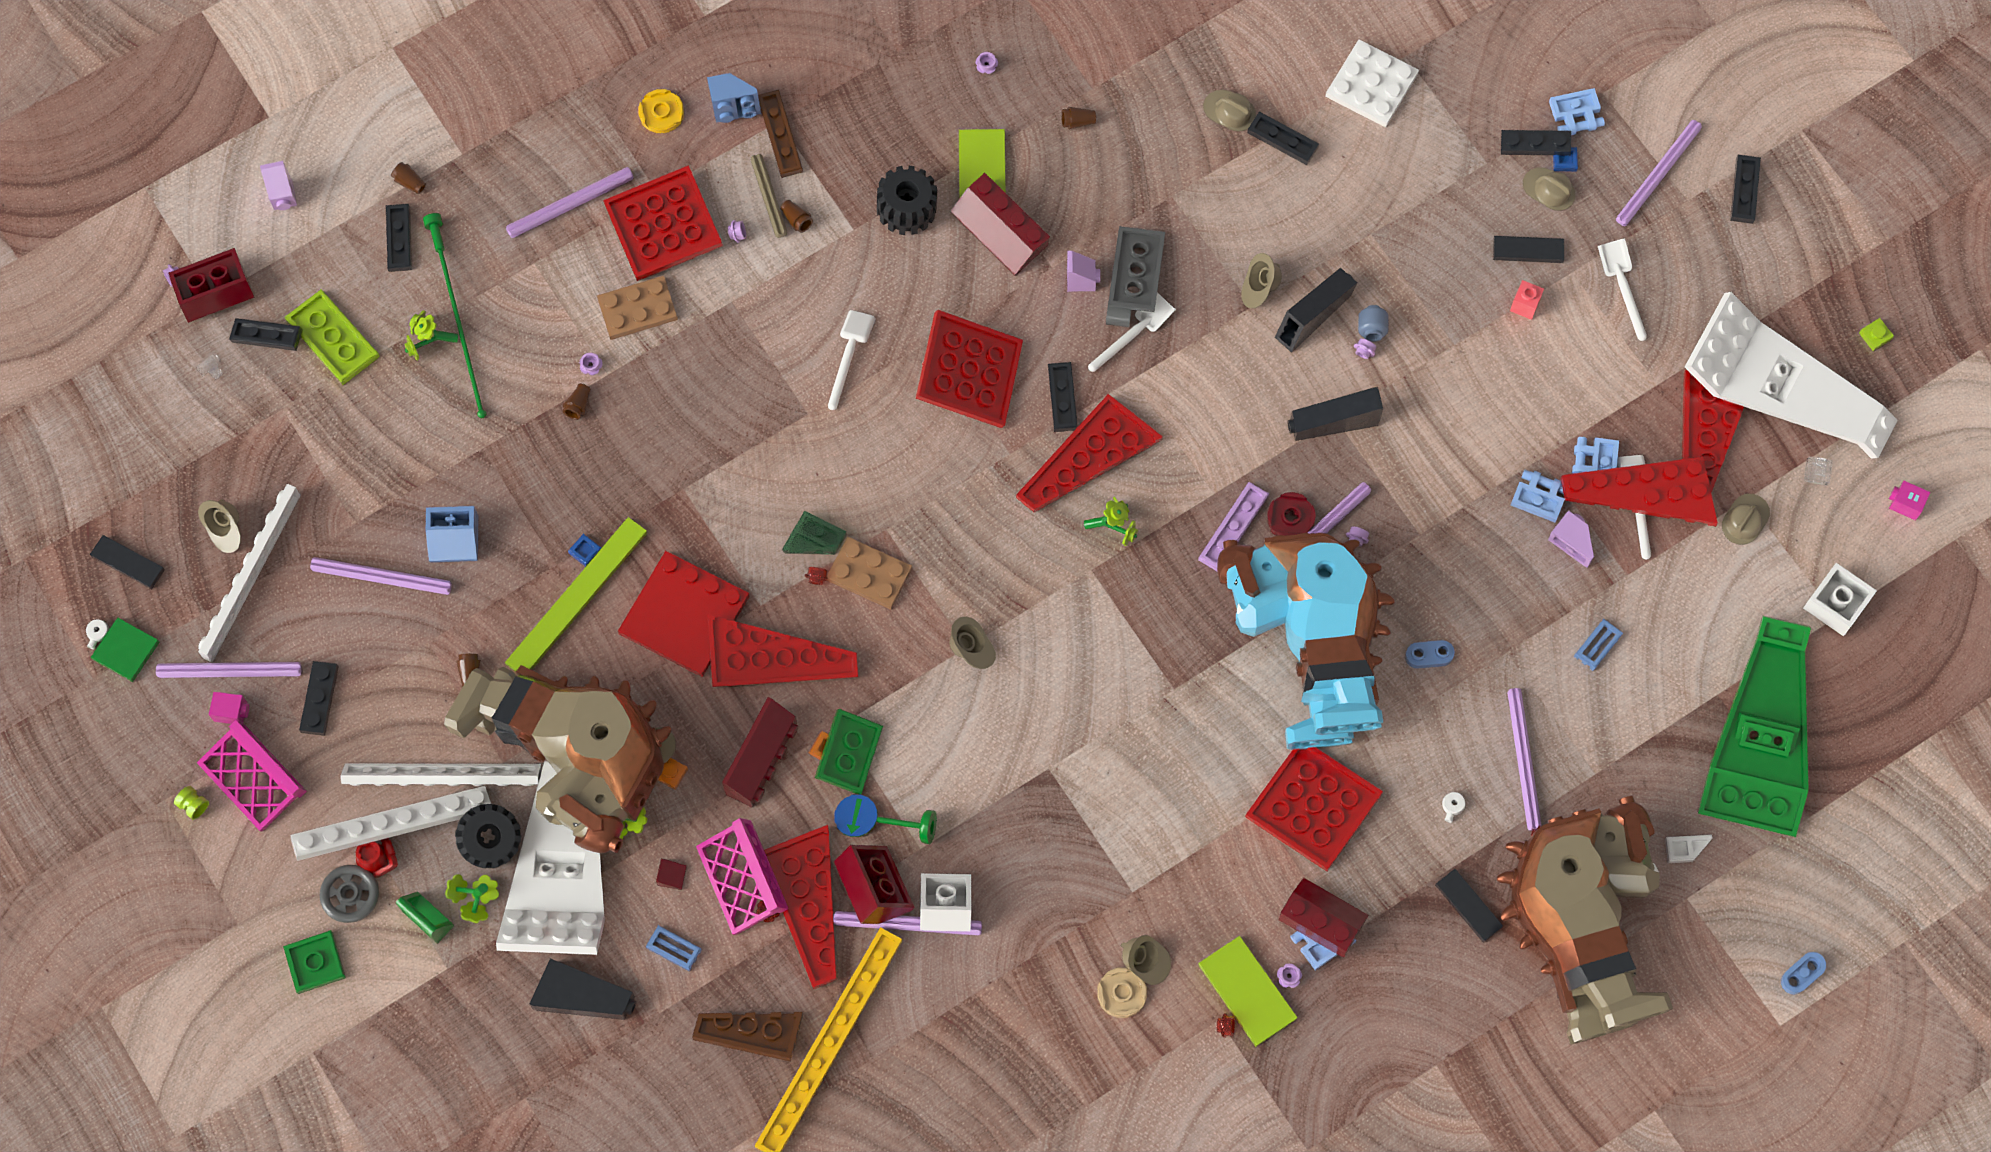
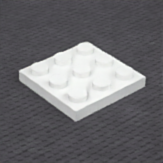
[1325,40,1419,127]

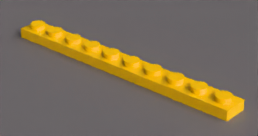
[754,927,902,1152]

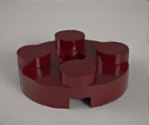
[1267,492,1316,536]

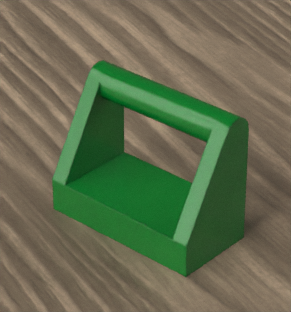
[396,891,454,944]

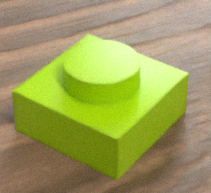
[1859,318,1894,351]

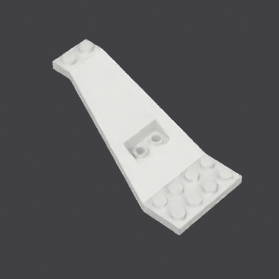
[1685,292,1898,458]
[496,761,605,955]

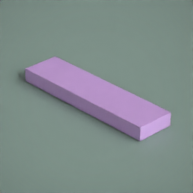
[1198,482,1269,572]

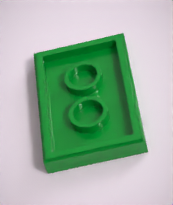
[815,709,883,795]

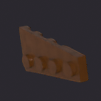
[692,1012,803,1062]

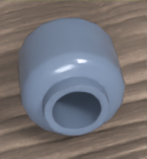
[1358,305,1389,342]

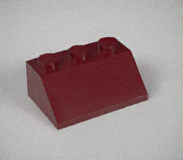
[168,248,255,323]
[834,845,915,924]
[1279,877,1369,958]

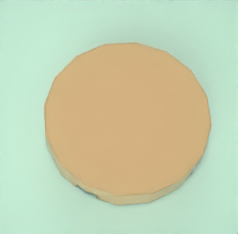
[1097,968,1147,1018]

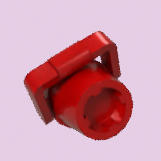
[356,838,398,878]

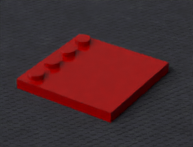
[603,165,723,281]
[915,310,1023,428]
[617,550,750,677]
[1245,747,1383,872]

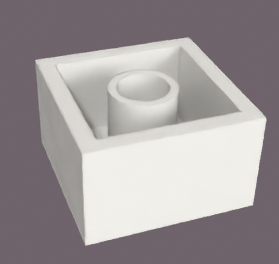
[1803,563,1877,636]
[920,873,971,931]

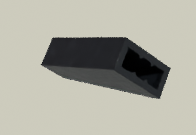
[1274,268,1358,353]
[1287,387,1383,441]
[529,958,637,1020]

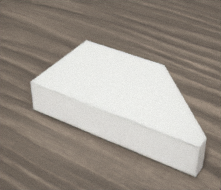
[1665,835,1712,863]

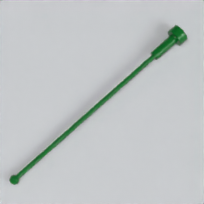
[423,213,487,419]

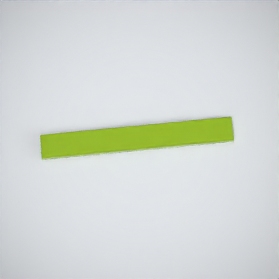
[505,517,647,672]

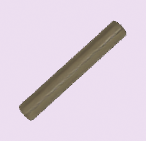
[751,154,787,238]

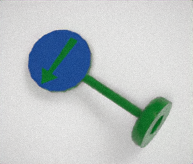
[834,795,937,845]

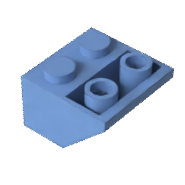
[707,73,761,123]
[426,506,479,562]

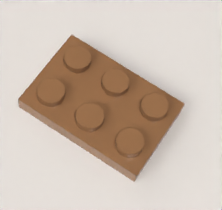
[597,276,678,340]
[826,537,912,610]

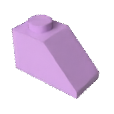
[260,161,297,210]
[1067,251,1100,292]
[1548,511,1594,568]

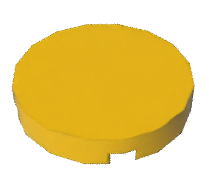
[638,89,684,133]

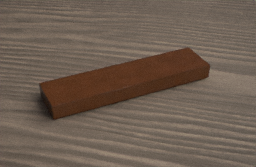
[758,89,803,178]

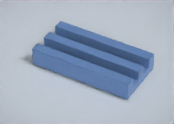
[1574,619,1623,671]
[646,925,702,972]

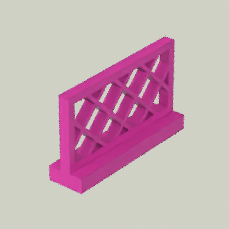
[197,720,307,832]
[696,818,789,935]

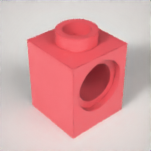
[1510,280,1544,320]

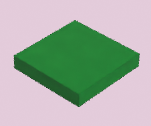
[90,617,160,682]
[283,930,346,994]

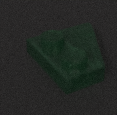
[782,511,847,555]

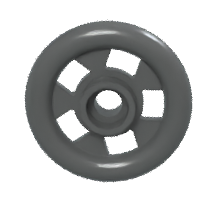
[320,865,379,923]

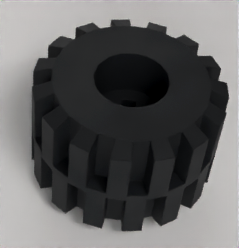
[876,165,938,235]
[455,804,522,869]

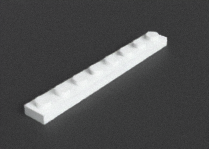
[198,484,300,663]
[341,763,541,786]
[291,786,491,861]

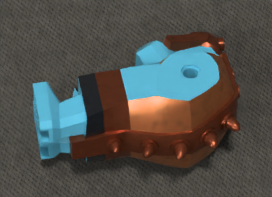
[1217,533,1395,750]

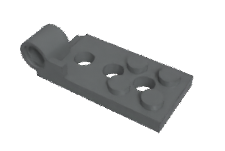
[1106,226,1165,327]

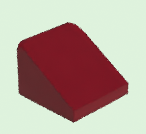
[656,858,687,890]

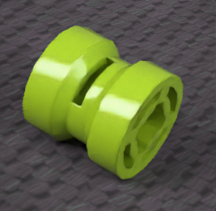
[174,786,209,820]

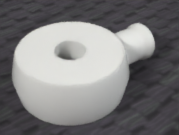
[86,619,109,649]
[1442,792,1466,823]

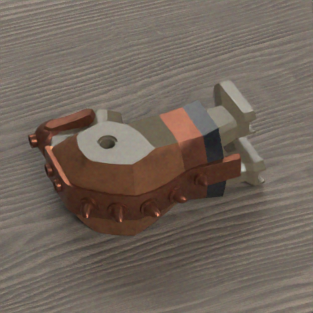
[444,665,671,853]
[1497,795,1673,1045]

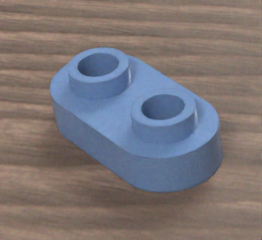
[1405,640,1455,669]
[1781,952,1826,995]

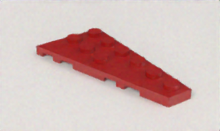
[1682,370,1744,493]
[1016,394,1163,513]
[708,614,858,687]
[764,825,837,989]

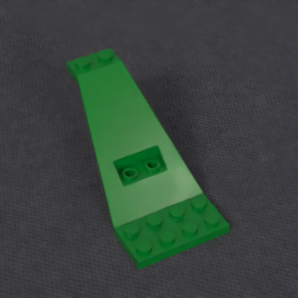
[1697,615,1811,837]

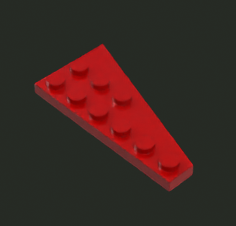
[1560,457,1718,527]

